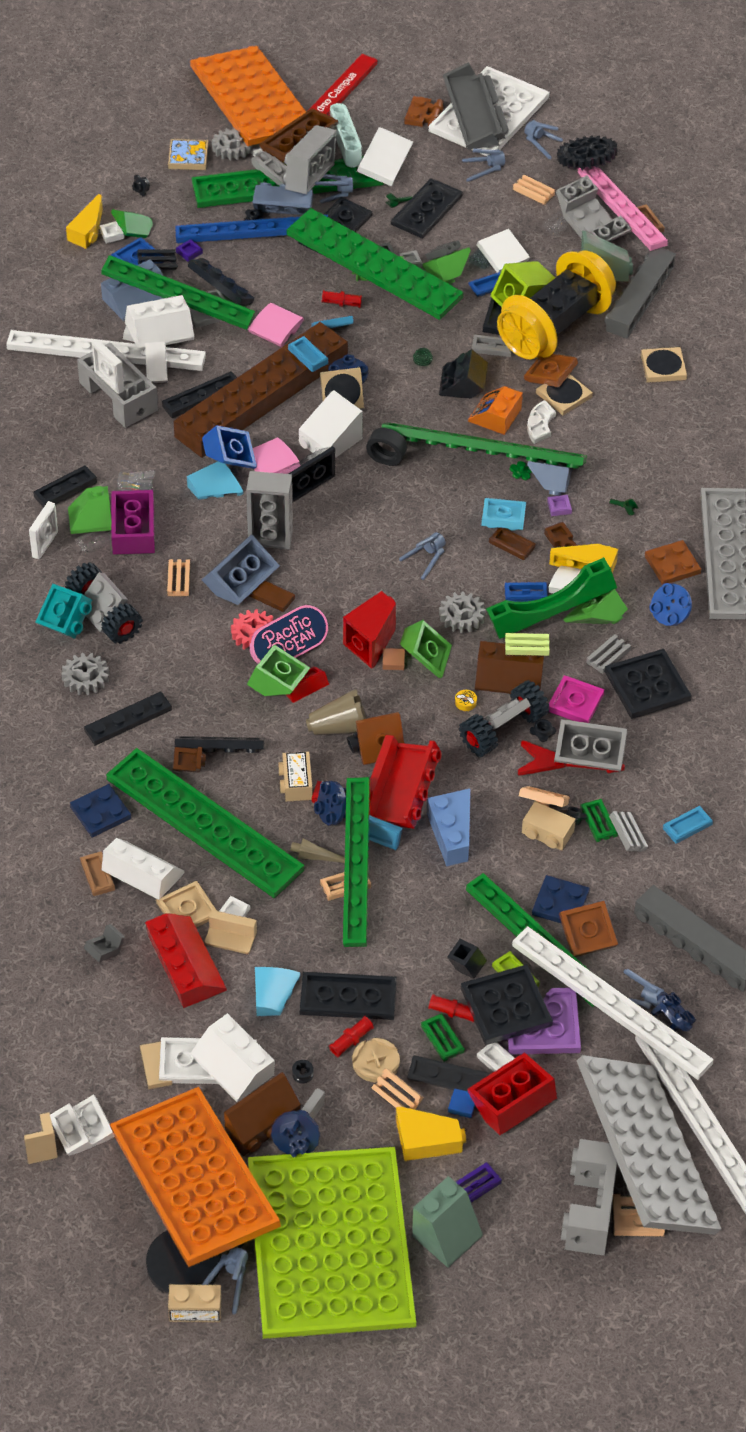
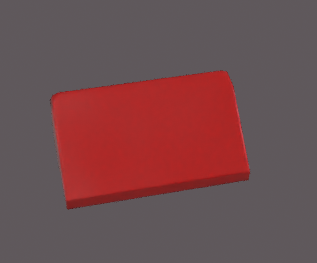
[286,667,329,703]

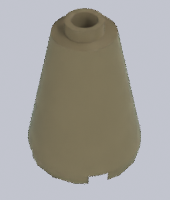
[306,689,366,735]

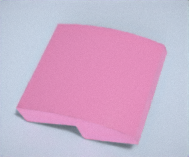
[248,303,304,347]
[253,438,299,473]

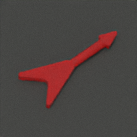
[518,740,625,776]

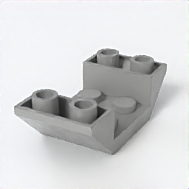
[556,176,632,242]

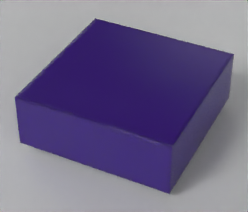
[176,239,203,262]

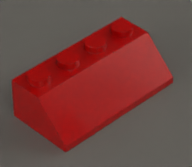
[145,913,227,1008]

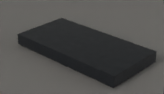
[391,178,463,239]
[298,197,373,256]
[299,972,397,1020]

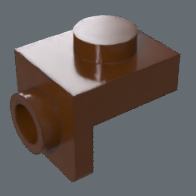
[173,747,206,772]

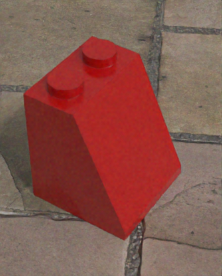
[343,591,396,669]

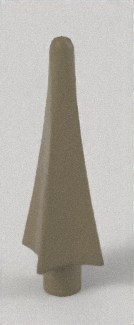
[290,838,345,863]

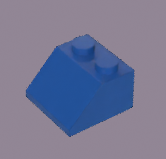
[202,425,257,469]

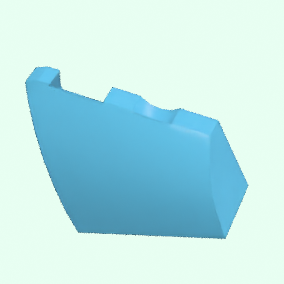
[187,461,243,499]
[255,967,300,1016]

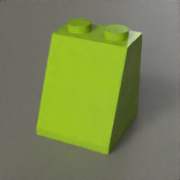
[490,261,555,307]

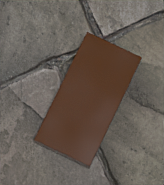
[489,527,536,560]
[248,580,295,613]

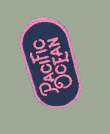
[250,605,328,664]

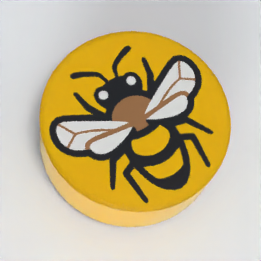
[455,690,477,711]

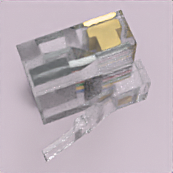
[117,470,155,491]

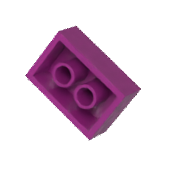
[111,490,155,555]

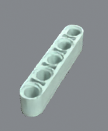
[330,104,362,167]

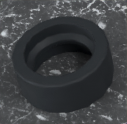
[366,428,407,466]

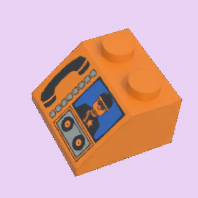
[468,386,523,435]

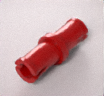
[322,290,362,308]
[428,994,474,1023]
[329,1016,374,1057]

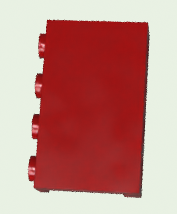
[369,735,441,829]

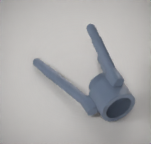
[524,120,563,159]
[462,149,505,182]
[315,174,353,203]
[399,532,446,580]
[624,969,665,1009]
[202,1247,248,1314]

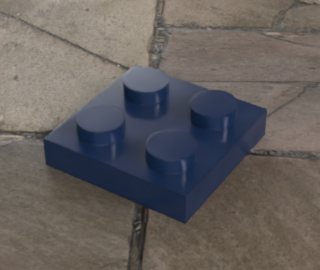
[70,784,131,838]
[532,875,590,924]

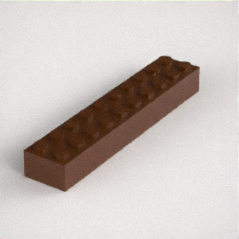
[173,322,348,458]

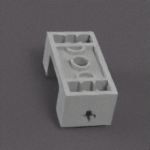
[77,342,158,428]
[561,1139,617,1255]

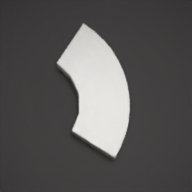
[527,400,556,444]

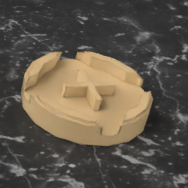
[352,1038,400,1083]

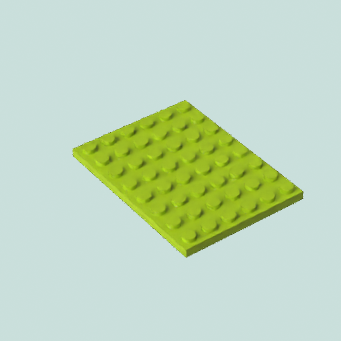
[248,1147,416,1339]

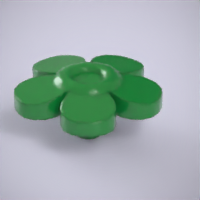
[509,461,532,480]

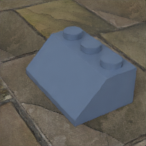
[253,183,313,215]
[101,260,164,321]
[201,534,280,605]

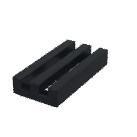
[136,249,178,270]

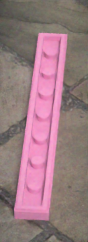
[578,166,668,251]

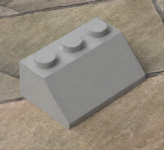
[554,719,627,771]

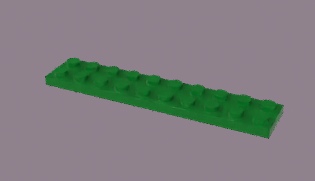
[191,156,384,208]
[287,208,464,320]
[381,422,587,469]
[106,748,304,899]

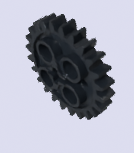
[557,135,618,170]

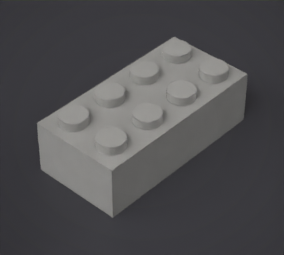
[284,125,337,194]
[246,471,293,549]

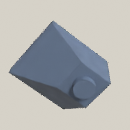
[528,461,573,496]

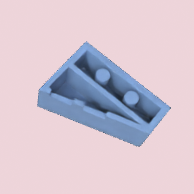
[427,789,470,866]

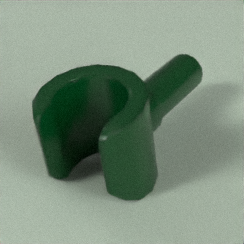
[385,193,412,208]
[610,499,638,515]

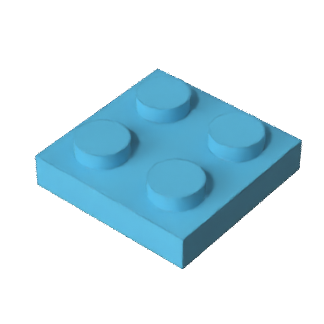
[481,498,526,530]

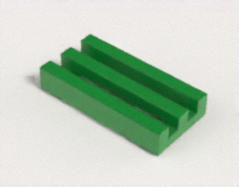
[580,799,618,843]
[421,1013,465,1062]

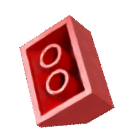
[467,1052,557,1135]

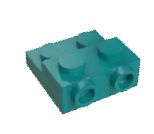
[35,584,92,639]

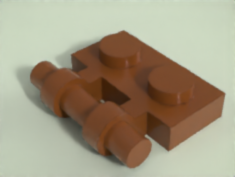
[404,96,444,127]

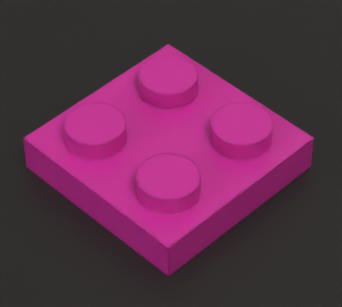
[548,675,605,723]

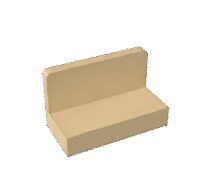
[205,910,257,954]
[24,1113,58,1164]

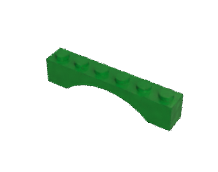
[486,557,617,639]

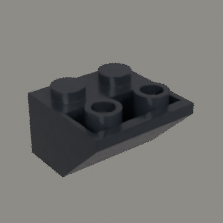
[439,349,488,399]

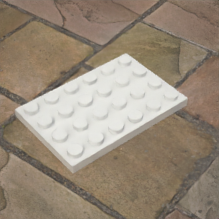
[429,66,549,156]

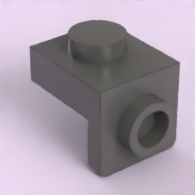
[84,924,125,962]

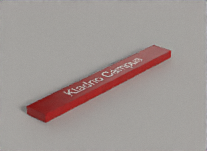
[308,54,377,116]

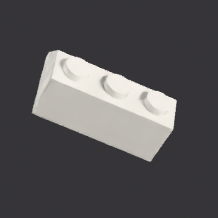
[125,295,194,350]
[102,838,184,900]
[191,1013,275,1103]

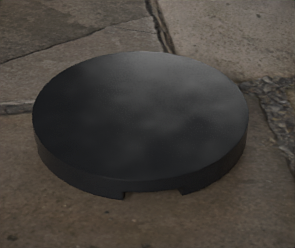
[146,1230,222,1294]

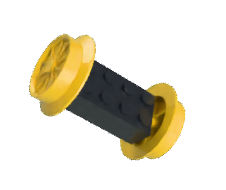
[497,250,616,359]

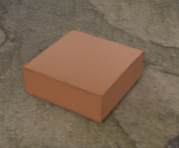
[383,648,405,670]

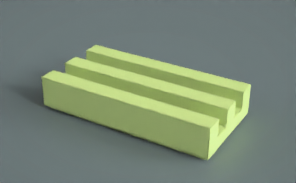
[505,633,549,656]

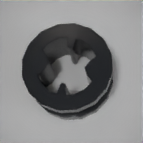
[292,1060,314,1084]

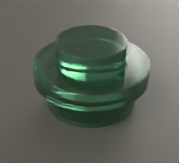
[413,348,433,366]

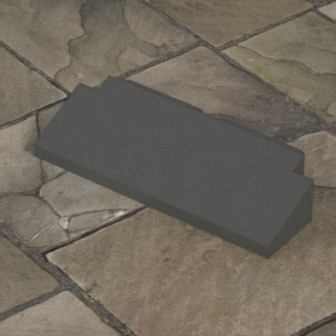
[443,62,509,150]

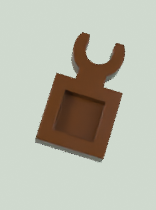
[544,522,577,548]

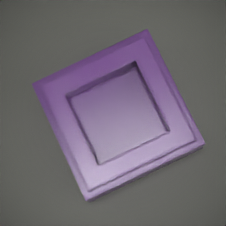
[547,495,572,516]

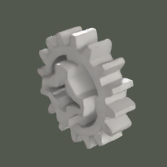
[212,128,252,161]
[439,592,486,633]
[61,653,109,695]

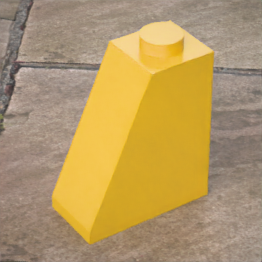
[396,1107,466,1161]

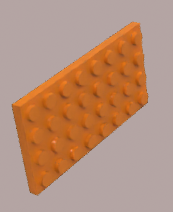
[190,46,306,146]
[110,1087,281,1267]

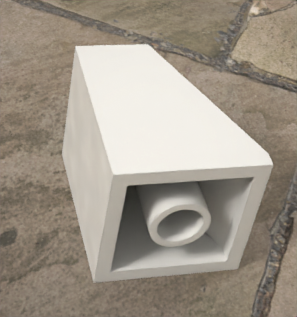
[299,390,362,458]

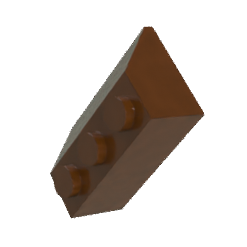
[475,641,544,694]
[224,1072,301,1156]

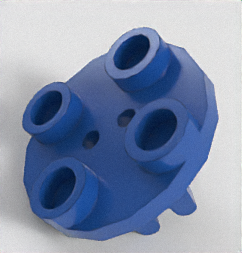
[649,583,692,626]

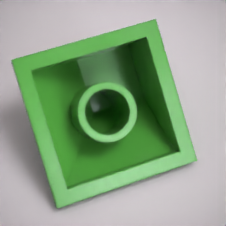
[422,247,471,284]
[68,486,111,534]
[563,589,628,624]
[400,620,452,678]
[247,645,310,696]

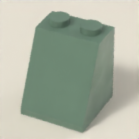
[581,231,633,281]
[412,1176,483,1268]

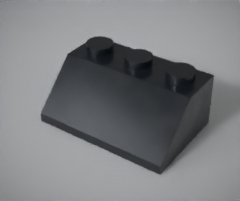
[281,446,335,503]

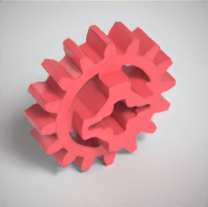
[231,609,273,650]

